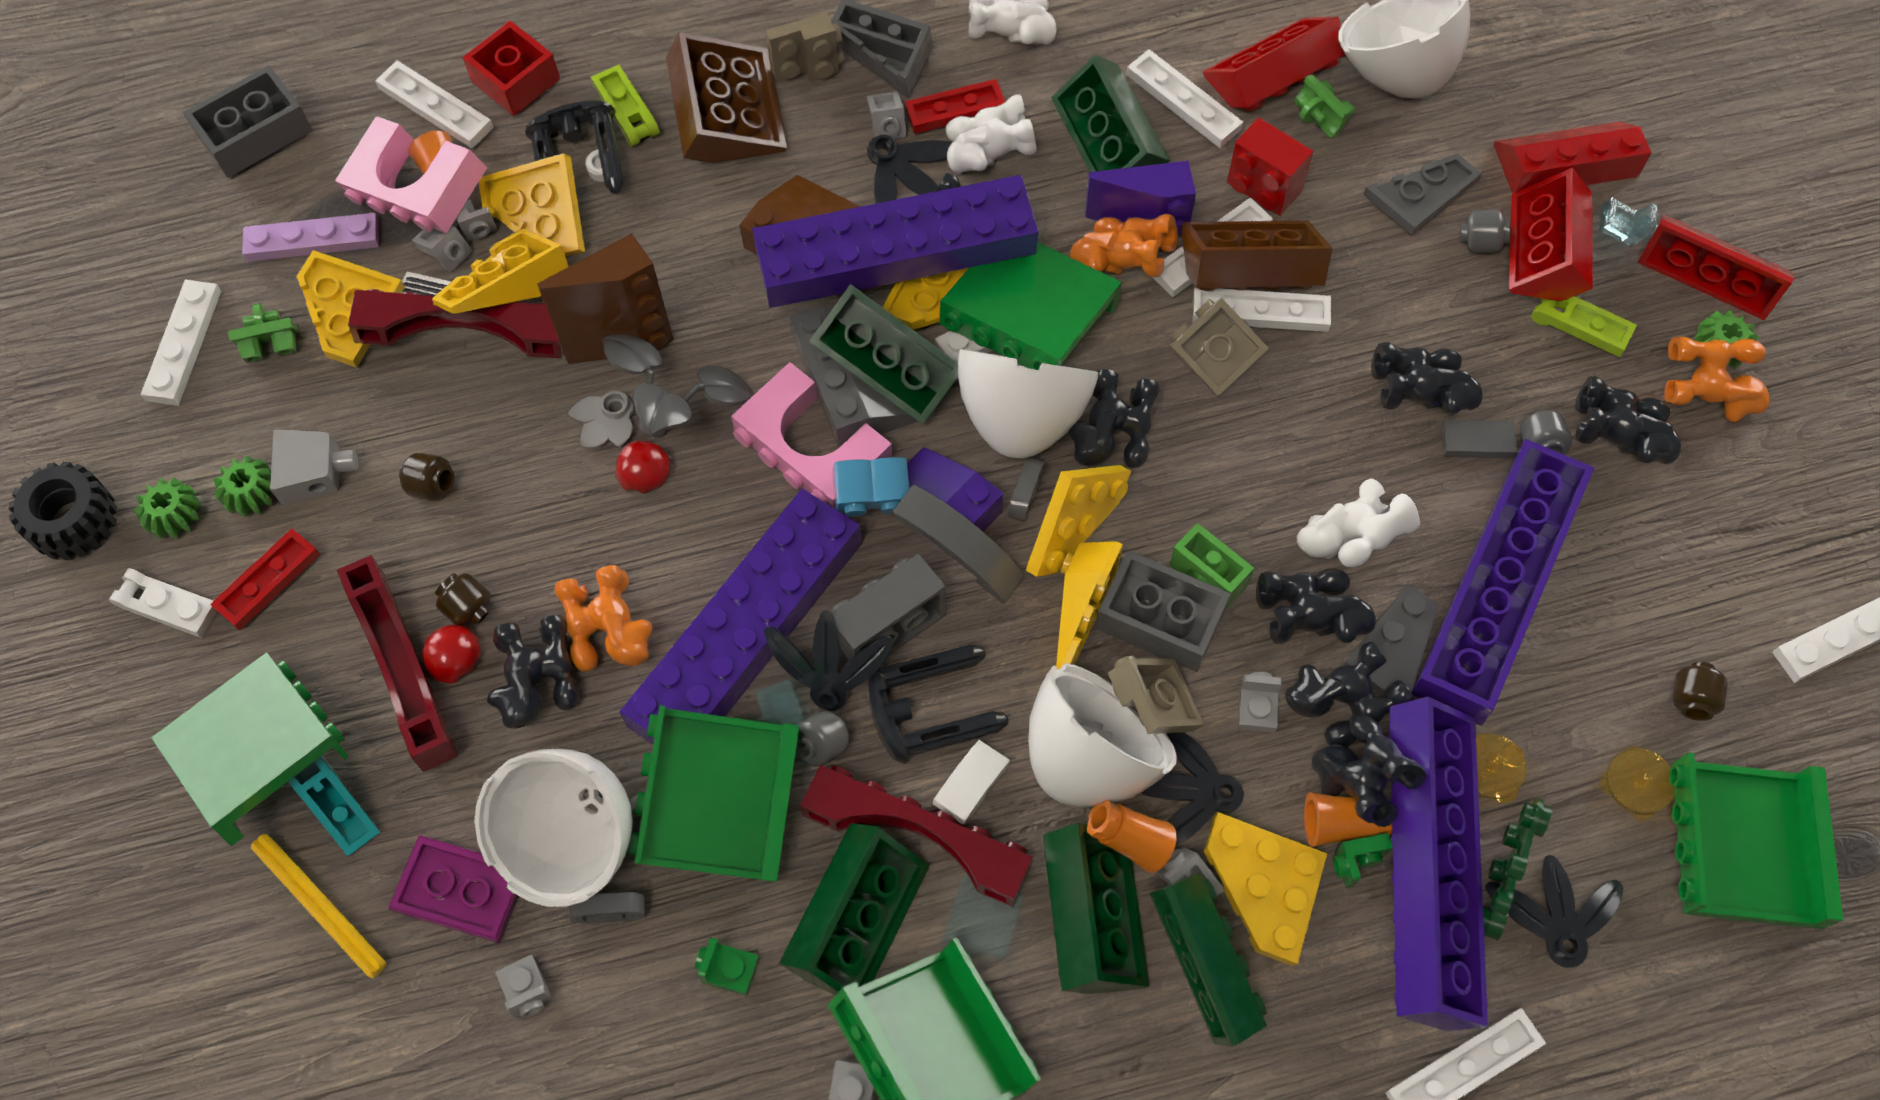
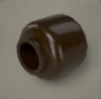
[399,453,455,501]
[435,573,491,626]
[1673,662,1728,721]

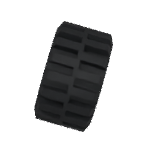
[8,461,118,560]

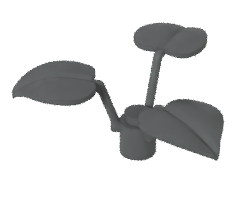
[602,334,754,437]

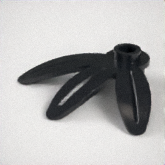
[867,134,952,203]
[764,610,894,711]
[1140,732,1244,846]
[1485,855,1623,968]

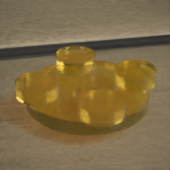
[1476,733,1527,803]
[1599,746,1675,822]

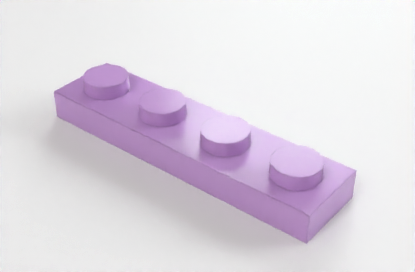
[242,213,379,262]

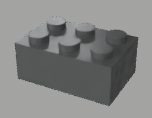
[183,65,313,178]
[1095,550,1231,673]
[831,553,946,662]

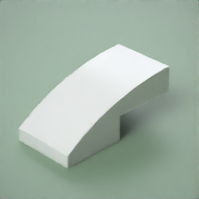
[932,740,1010,825]

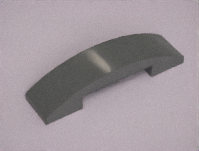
[891,484,1025,604]

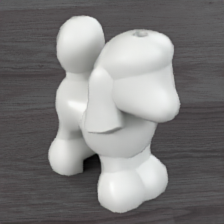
[968,0,1056,45]
[946,94,1037,174]
[1297,479,1420,568]

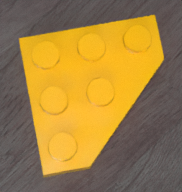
[478,153,585,257]
[297,250,405,368]
[882,268,969,330]
[1026,465,1131,577]
[1203,812,1327,966]

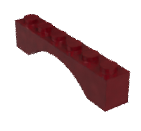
[348,289,563,359]
[337,555,459,772]
[800,765,1033,909]

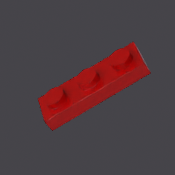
[905,79,1005,134]
[210,528,321,631]

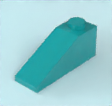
[288,756,380,856]

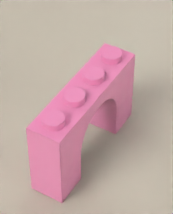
[335,116,487,234]
[731,362,893,512]

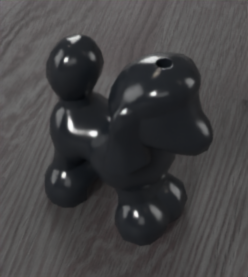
[1371,342,1483,415]
[1068,369,1160,468]
[1575,376,1681,464]
[1256,568,1376,644]
[487,615,580,729]
[1285,642,1415,747]
[1312,715,1426,827]

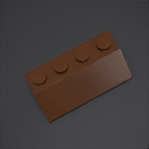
[1181,220,1333,291]

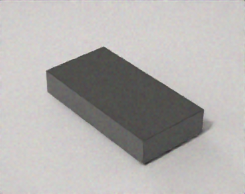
[1441,420,1518,458]

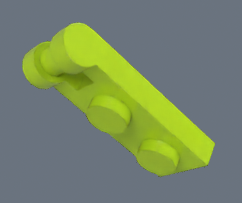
[591,64,660,147]
[1531,296,1637,357]

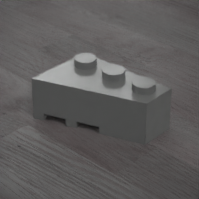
[831,0,933,99]

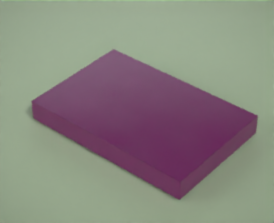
[388,835,518,944]

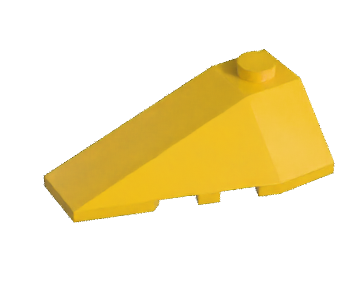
[432,228,569,314]
[1056,541,1123,669]

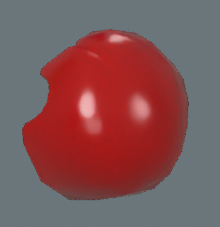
[615,440,670,494]
[422,624,481,684]

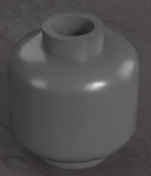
[1461,209,1510,254]
[1520,410,1572,455]
[796,711,849,767]

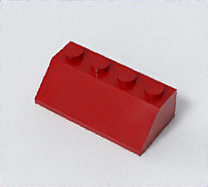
[1202,16,1346,111]
[1494,121,1652,194]
[1509,167,1593,301]
[1637,215,1794,321]

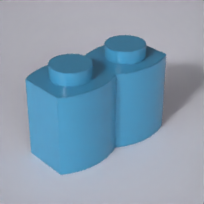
[833,457,909,516]

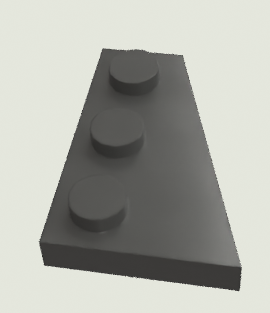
[1363,153,1482,235]
[1343,584,1439,696]

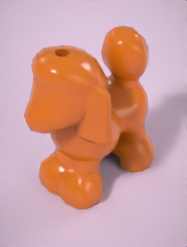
[1069,214,1178,277]
[1664,336,1770,423]
[554,565,653,672]

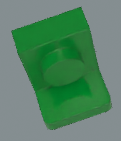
[1333,833,1392,888]
[695,937,760,997]

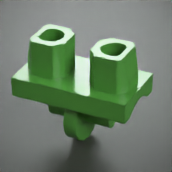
[1293,74,1355,138]
[228,303,301,363]

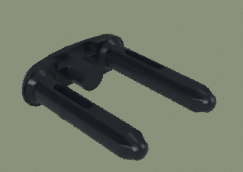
[525,99,624,194]
[868,644,1008,764]

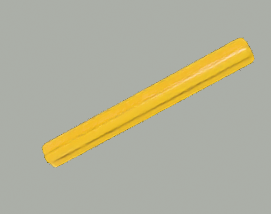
[251,834,387,978]

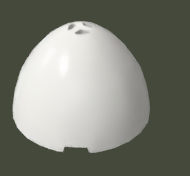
[1339,0,1470,99]
[958,349,1098,458]
[1028,663,1177,808]
[474,749,633,907]

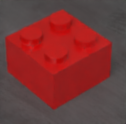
[462,20,560,116]
[1227,117,1314,216]

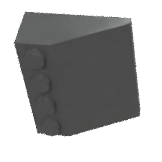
[789,303,936,448]

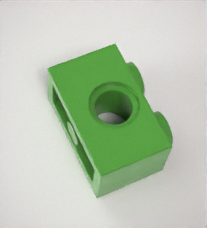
[1169,523,1254,609]

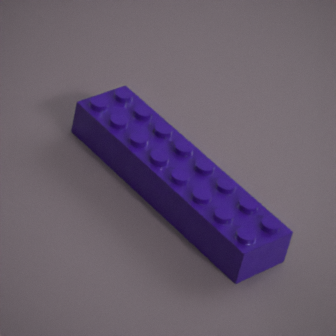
[752,175,1039,308]
[1412,439,1594,726]
[619,488,862,745]
[1389,697,1488,1031]

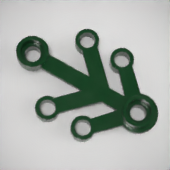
[1483,797,1552,941]

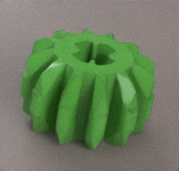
[1694,309,1759,369]
[213,455,274,518]
[134,477,202,539]

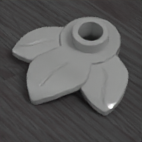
[568,391,634,449]

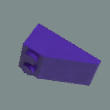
[1085,161,1196,236]
[907,447,1003,560]

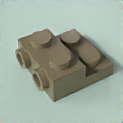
[766,12,844,82]
[1168,298,1269,396]
[1108,655,1204,734]

